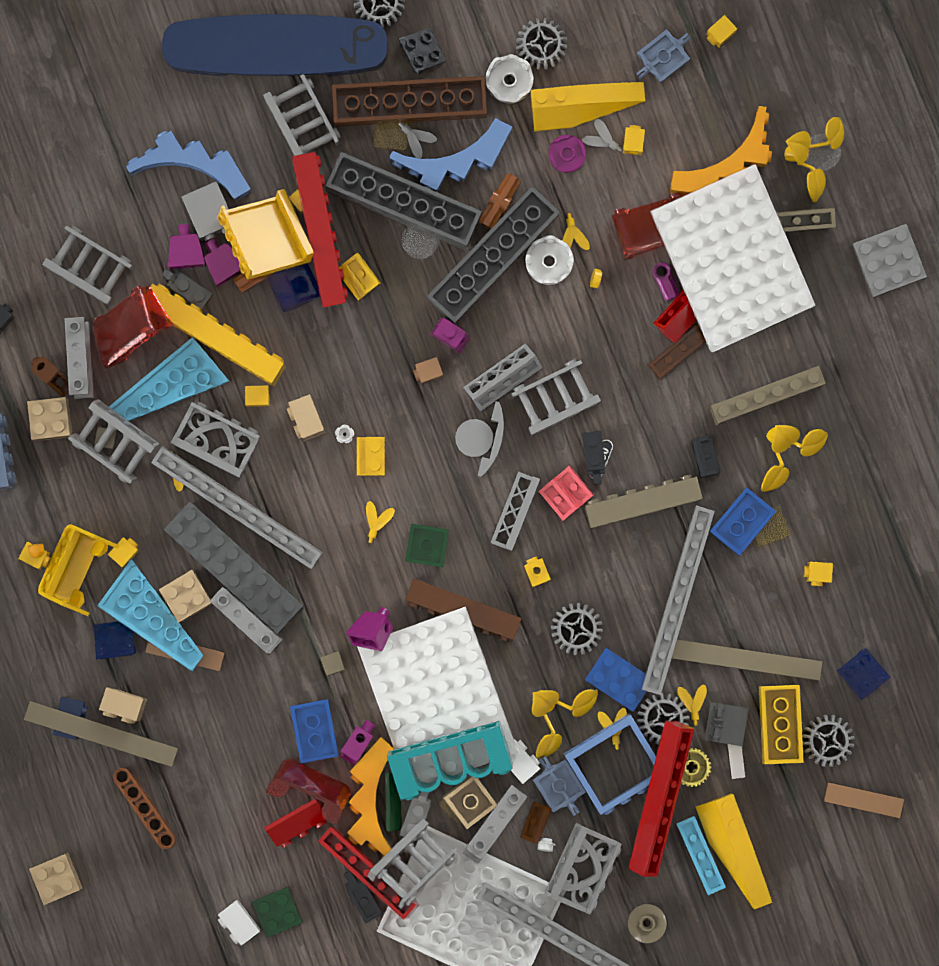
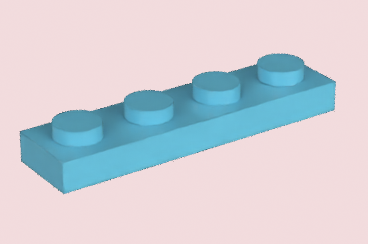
[676,816,726,895]

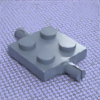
[636,29,691,83]
[533,756,586,816]

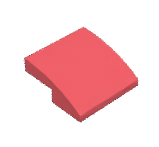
[538,466,594,520]

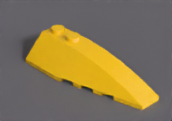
[530,82,645,132]
[695,793,772,909]

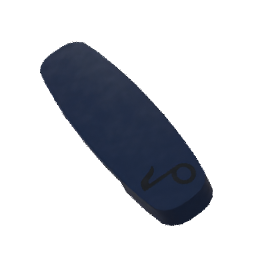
[162,14,388,77]

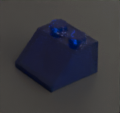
[267,263,320,312]

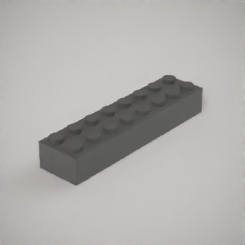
[326,152,482,251]
[427,186,560,325]
[164,502,304,634]

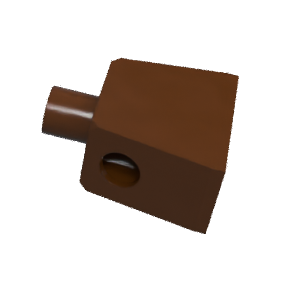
[31,356,69,397]

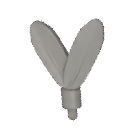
[582,119,622,151]
[399,122,437,159]

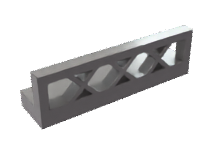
[463,343,543,412]
[491,472,540,551]

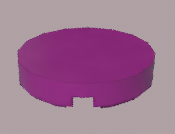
[548,135,586,173]

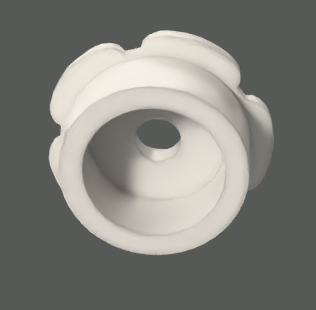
[335,425,354,443]
[537,838,555,852]

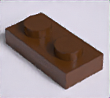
[520,801,552,844]

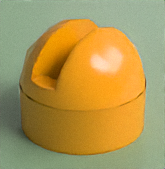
[28,544,44,558]

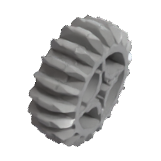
[354,0,405,28]
[516,18,567,70]
[551,603,603,655]
[637,693,689,745]
[802,715,855,767]

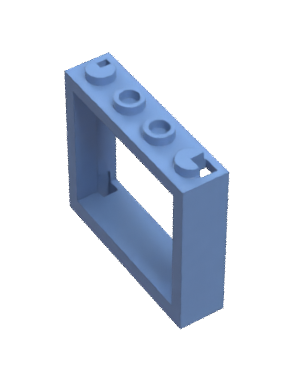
[563,713,656,815]

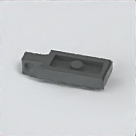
[162,269,213,310]

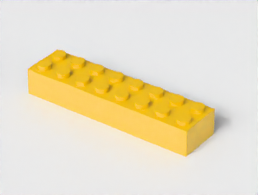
[141,284,286,387]

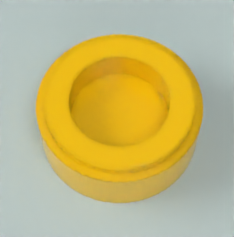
[590,268,602,288]

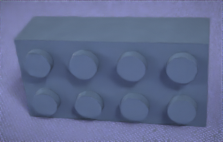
[0,412,17,491]

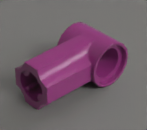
[652,262,680,302]

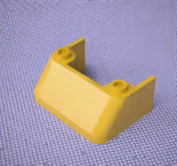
[38,524,119,616]

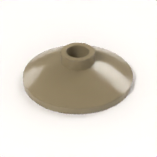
[628,904,667,943]

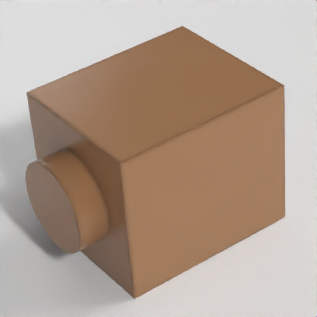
[413,357,443,384]

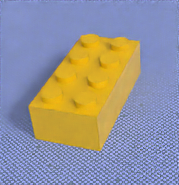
[759,685,804,764]

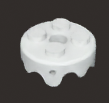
[486,54,533,104]
[525,236,574,285]

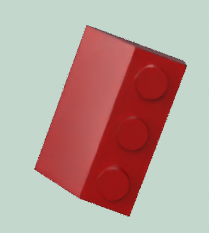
[264,798,328,848]

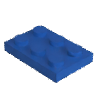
[710,487,776,556]
[585,648,646,712]
[290,699,339,763]

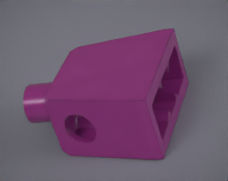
[168,224,206,270]
[204,238,241,287]
[430,318,470,354]
[346,607,393,651]
[339,720,375,766]

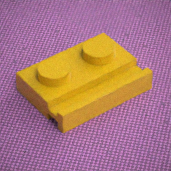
[339,253,381,300]
[357,437,385,476]

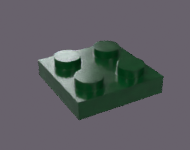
[405,524,449,568]
[252,887,303,938]

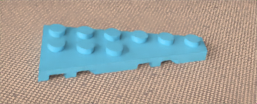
[109,337,230,421]
[97,559,204,672]

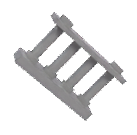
[263,74,341,156]
[42,226,134,306]
[64,317,94,400]
[512,359,601,436]
[68,399,160,484]
[210,587,282,654]
[463,785,527,864]
[367,819,457,909]

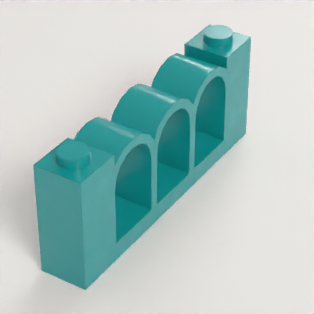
[387,721,513,800]

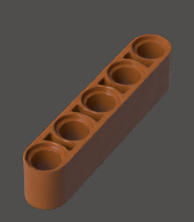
[113,768,176,849]

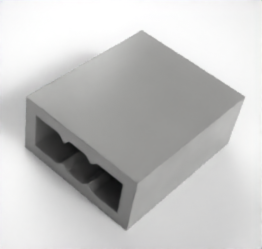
[181,182,229,242]

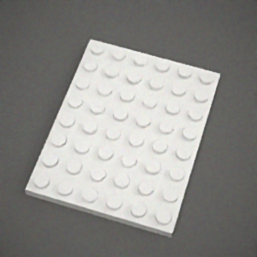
[650,164,815,352]
[357,606,518,783]
[377,826,566,966]

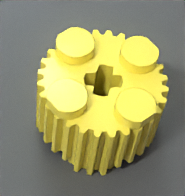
[681,748,711,787]

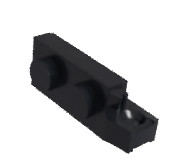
[582,431,606,485]
[344,870,382,923]

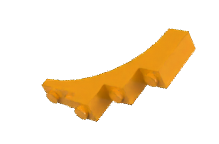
[670,106,772,195]
[347,737,401,860]

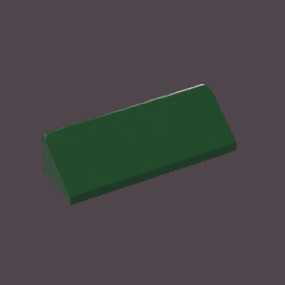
[385,772,402,831]

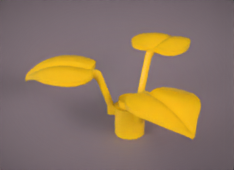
[785,117,844,203]
[761,425,828,492]
[532,689,598,760]

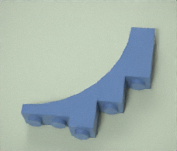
[389,118,512,192]
[126,131,252,202]

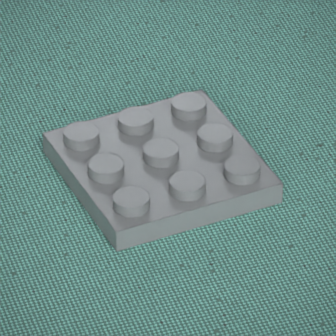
[852,224,927,297]

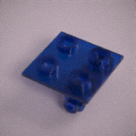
[94,621,136,660]
[837,648,891,700]

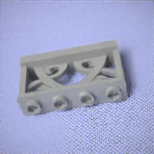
[171,401,261,478]
[544,823,621,915]

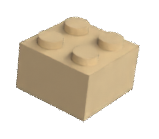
[287,394,325,442]
[27,397,72,441]
[159,570,212,623]
[99,687,147,724]
[442,776,497,829]
[29,853,83,905]

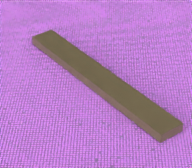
[672,640,823,681]
[24,701,178,767]

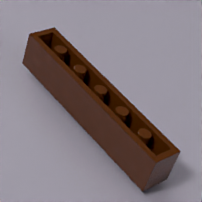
[405,578,522,642]

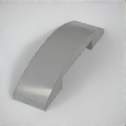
[478,401,504,478]

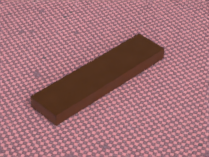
[648,323,706,380]

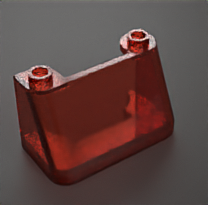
[611,192,685,261]
[92,285,173,369]
[265,759,351,825]

